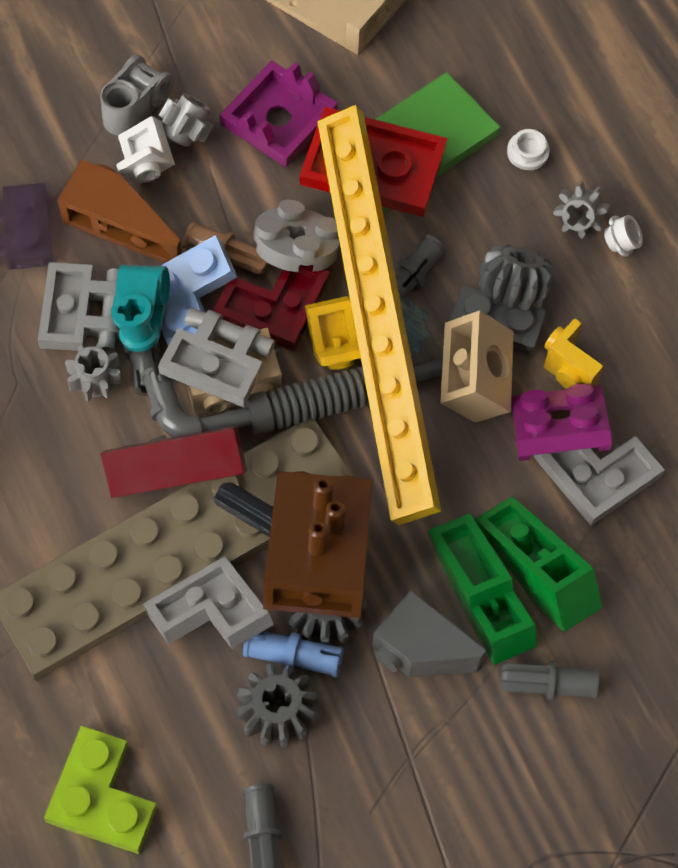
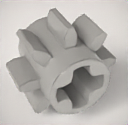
[159,93,214,147]
[553,181,610,238]
[65,343,122,402]

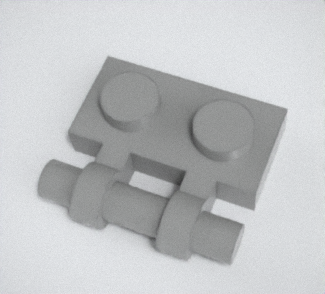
[38,262,120,355]
[158,307,275,408]

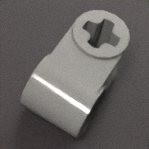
[100,54,174,136]

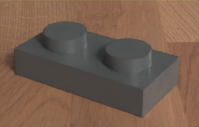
[450,285,546,356]

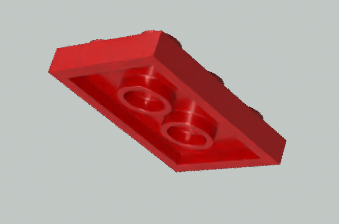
[299,106,448,217]

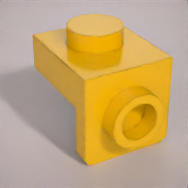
[305,296,361,370]
[544,318,603,389]

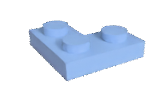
[161,235,237,346]

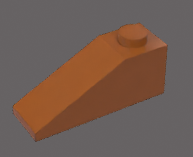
[58,159,182,263]

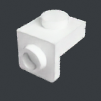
[116,116,175,184]

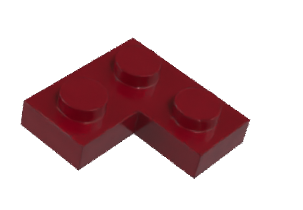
[213,265,330,351]

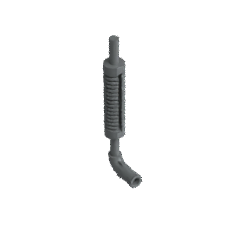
[141,358,443,437]

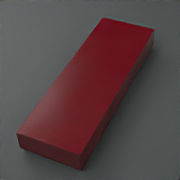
[100,425,247,498]

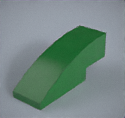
[428,513,537,665]

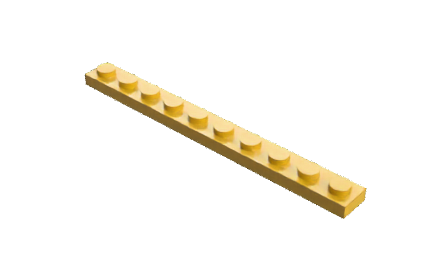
[317,105,441,525]

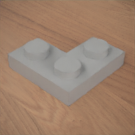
[534,436,665,526]
[143,556,274,649]

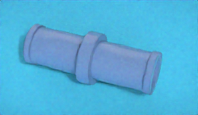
[243,631,344,678]

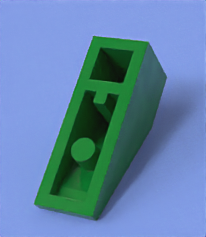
[475,496,603,632]

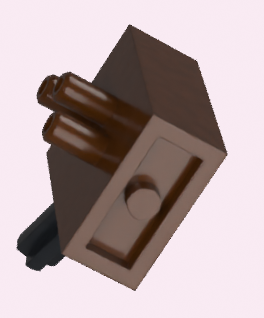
[214,471,373,618]

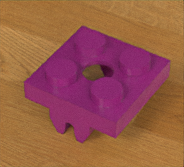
[219,60,338,168]
[511,384,612,461]

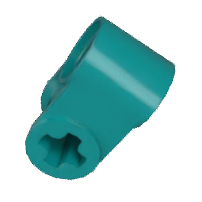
[111,265,170,352]

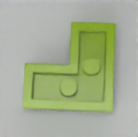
[44,726,157,854]

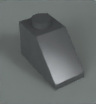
[372,591,486,677]

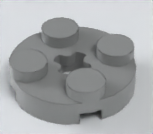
[253,199,340,272]

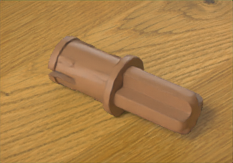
[183,221,269,274]

